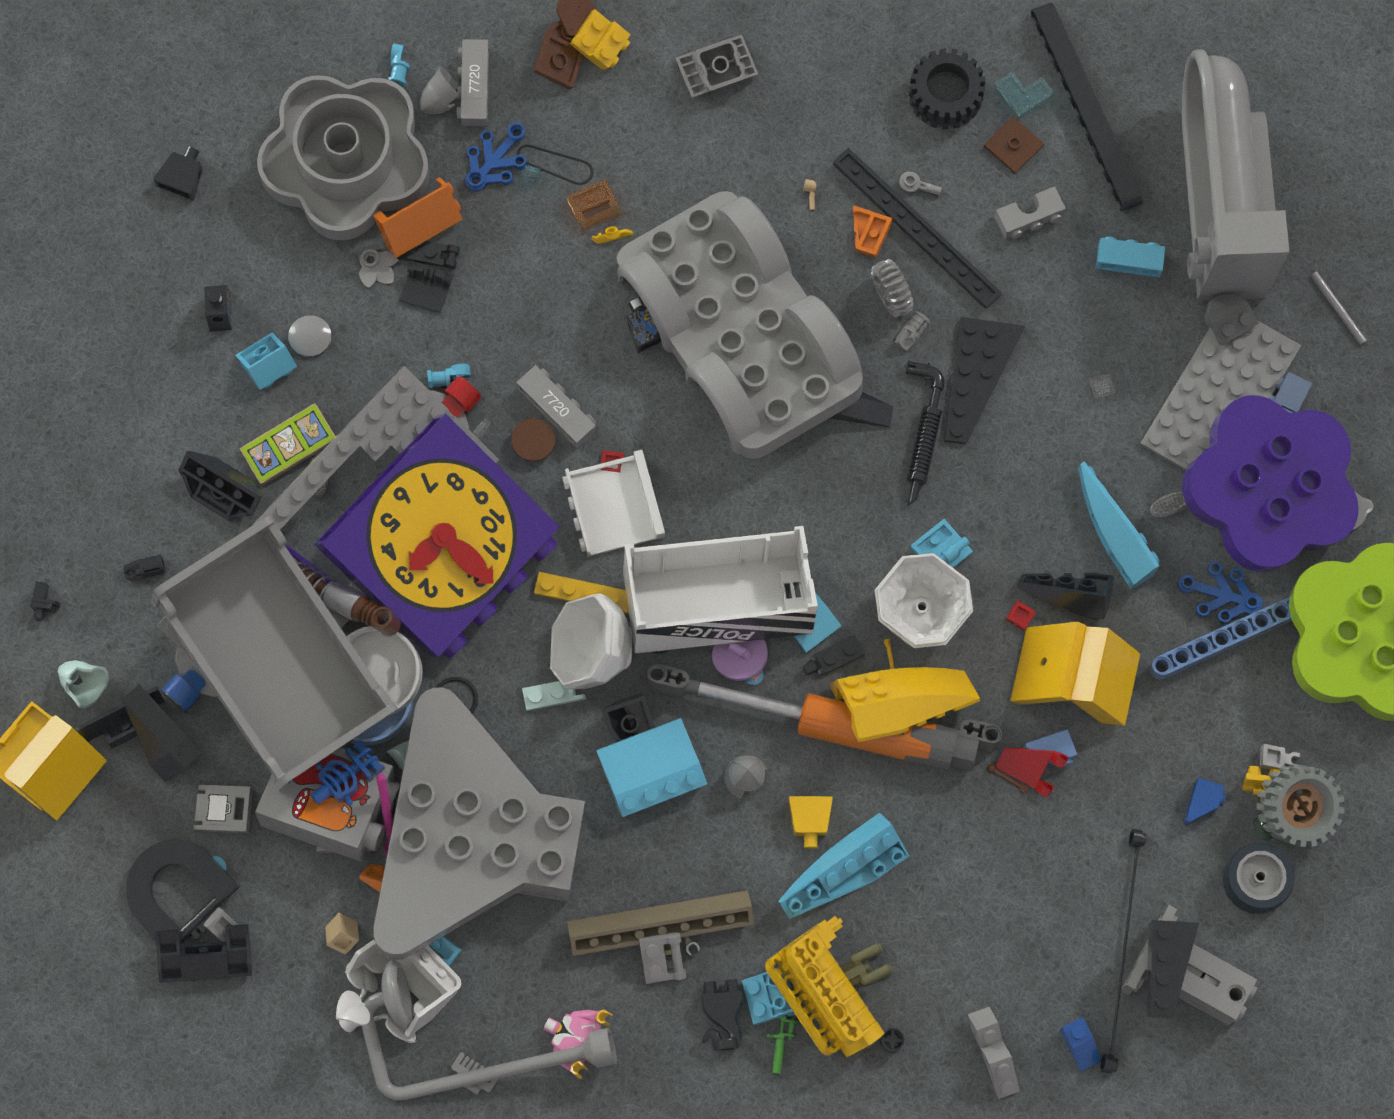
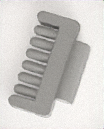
[451,1052,498,1095]

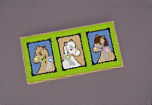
[240,403,336,486]

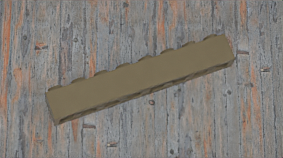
[567,890,754,956]

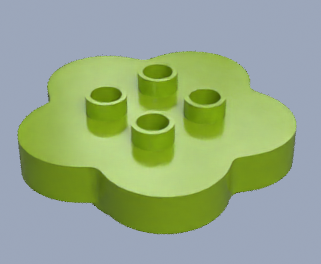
[1289,543,1394,721]

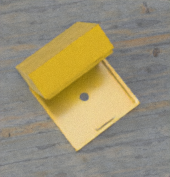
[1010,622,1140,726]
[0,701,107,821]

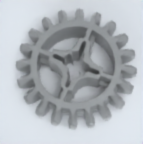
[871,259,914,318]

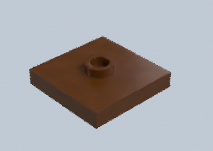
[983,116,1044,174]

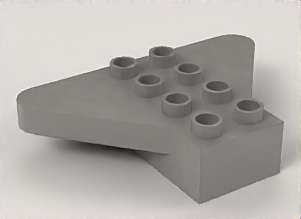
[374,687,585,960]

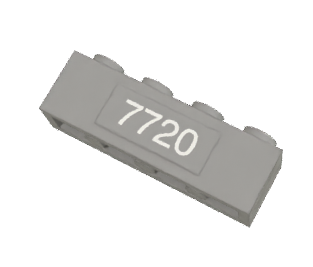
[457,39,489,126]
[516,365,596,448]

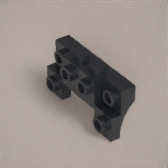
[155,924,253,983]

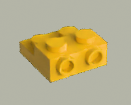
[570,9,631,70]

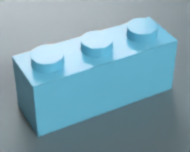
[1095,237,1165,277]

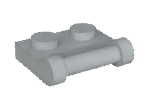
[639,932,687,984]

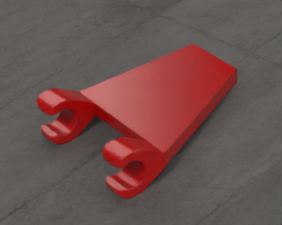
[995,747,1068,797]

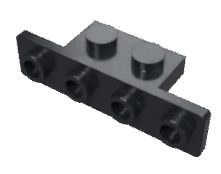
[76,687,165,749]

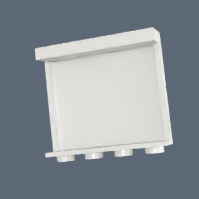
[562,450,665,557]

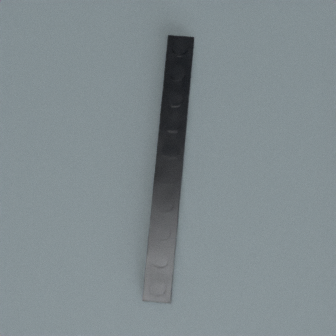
[833,147,1002,309]

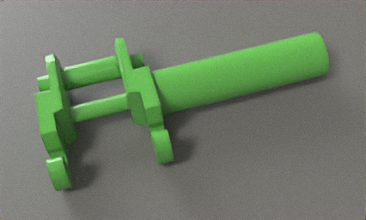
[766,1016,798,1075]

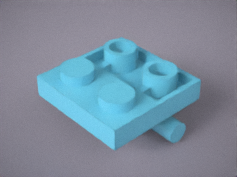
[910,519,973,568]
[742,968,795,1025]

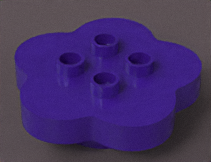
[1182,395,1359,572]

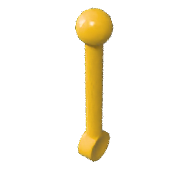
[884,638,895,669]

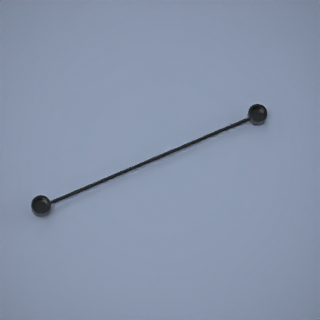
[1100,829,1147,1074]

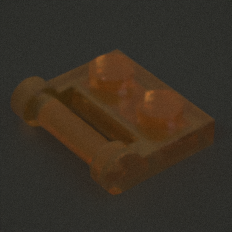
[567,179,622,232]

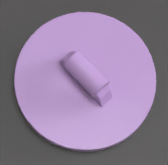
[712,639,768,681]

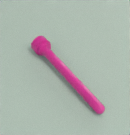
[376,774,393,857]

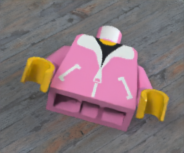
[543,1010,613,1079]

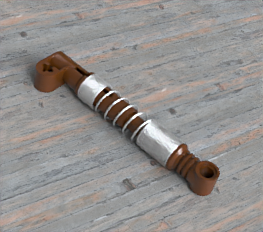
[293,558,401,636]

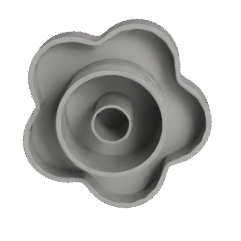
[257,75,430,240]

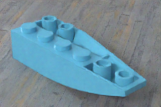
[1078,462,1160,590]
[778,813,909,919]

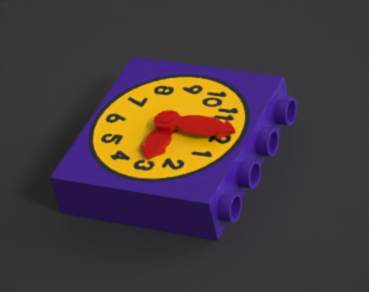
[314,414,560,659]

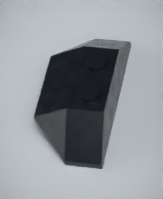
[178,451,262,520]

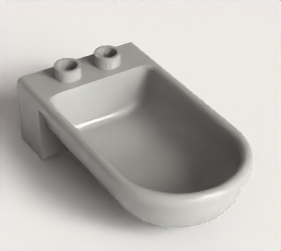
[1182,49,1289,301]

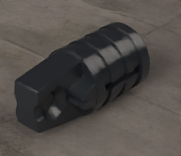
[123,554,166,580]

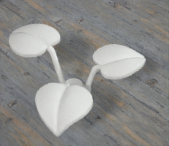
[336,959,416,1044]

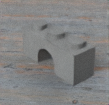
[994,186,1066,239]

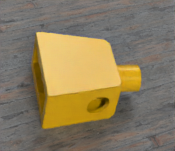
[788,796,832,849]

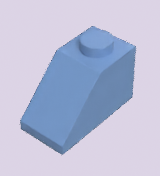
[1023,729,1077,767]

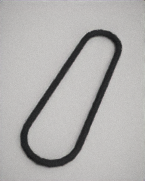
[517,144,594,185]

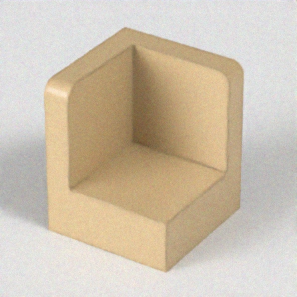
[326,913,359,955]

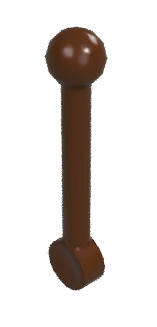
[987,764,1029,793]

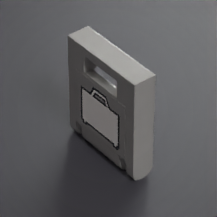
[194,785,253,834]

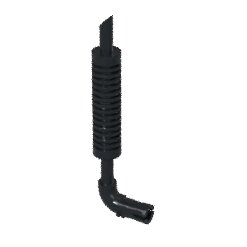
[906,360,944,506]

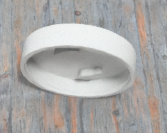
[347,626,423,715]

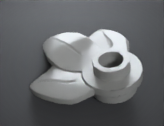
[359,249,398,288]

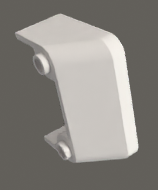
[345,940,461,1037]

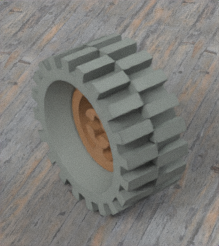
[1257,764,1344,847]

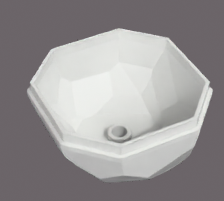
[550,593,632,689]

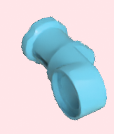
[388,43,410,87]
[427,364,471,390]

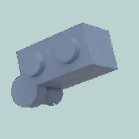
[1270,372,1312,413]

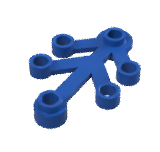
[465,122,527,191]
[1178,562,1263,624]

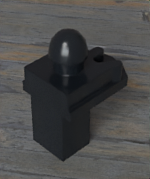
[30,581,61,622]

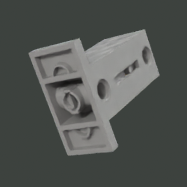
[1121,905,1257,1026]

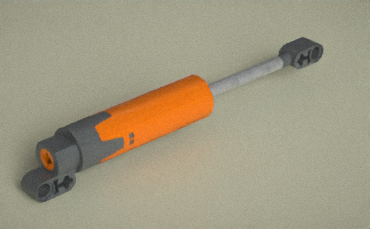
[646,664,1002,771]

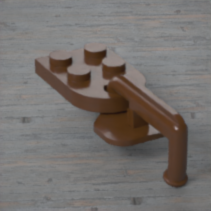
[533,0,598,90]

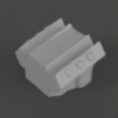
[676,35,758,97]

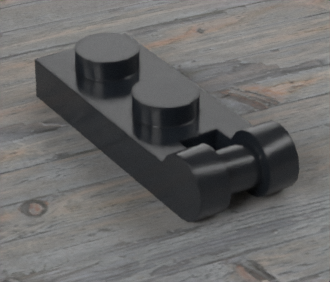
[397,241,460,269]

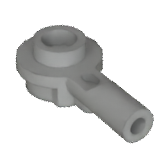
[899,172,942,196]

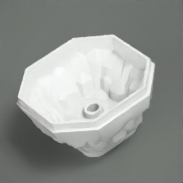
[875,553,973,648]

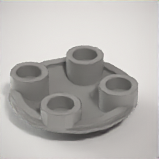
[288,316,331,357]

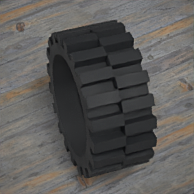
[909,48,986,129]

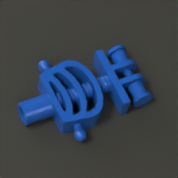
[310,740,385,806]

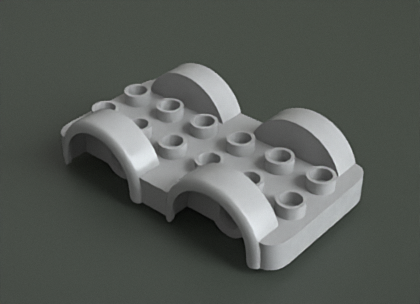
[617,191,863,459]

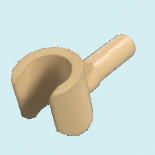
[803,179,816,210]

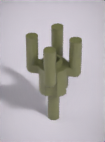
[840,943,894,986]

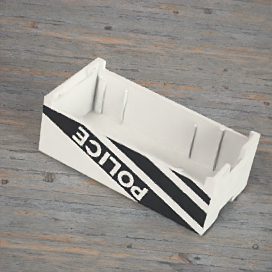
[623,526,818,653]

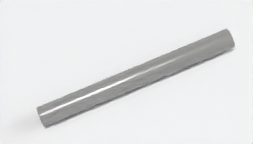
[1310,271,1367,345]

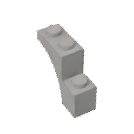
[968,1007,1020,1099]

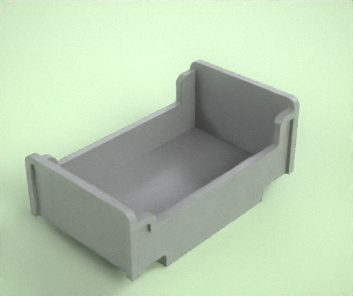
[151,515,398,791]

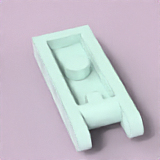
[522,681,586,711]

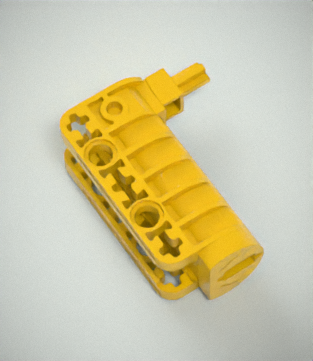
[765,916,885,1057]

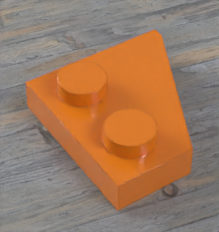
[853,206,893,258]

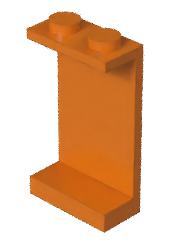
[373,177,463,258]

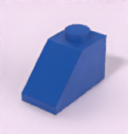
[1183,778,1226,825]
[1060,1017,1101,1072]

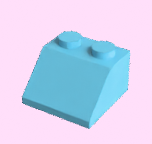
[235,332,297,390]

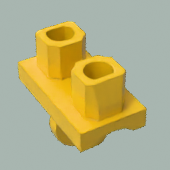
[1242,766,1280,802]

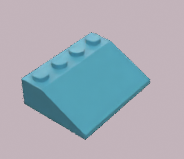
[596,718,707,817]

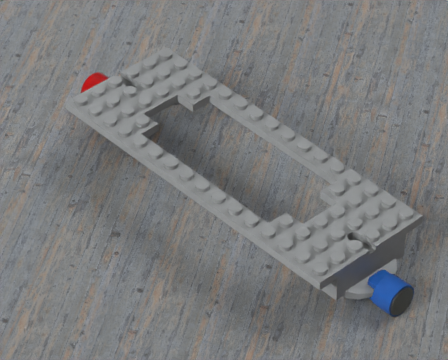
[156,366,499,712]

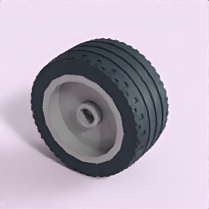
[1223,843,1295,914]

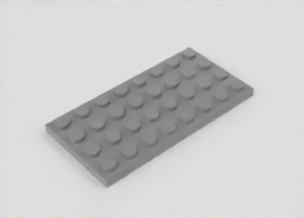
[1140,320,1301,471]

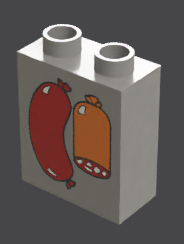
[255,748,401,862]

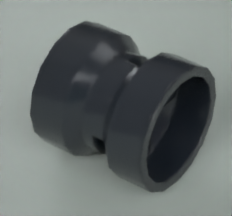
[880,1028,905,1053]

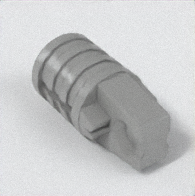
[895,311,930,351]

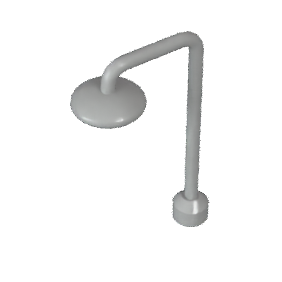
[362,960,617,1101]

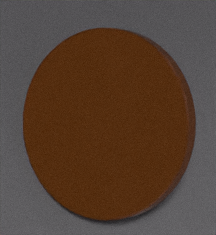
[511,418,555,461]

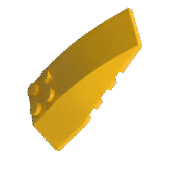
[830,667,980,742]

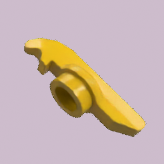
[591,227,634,244]

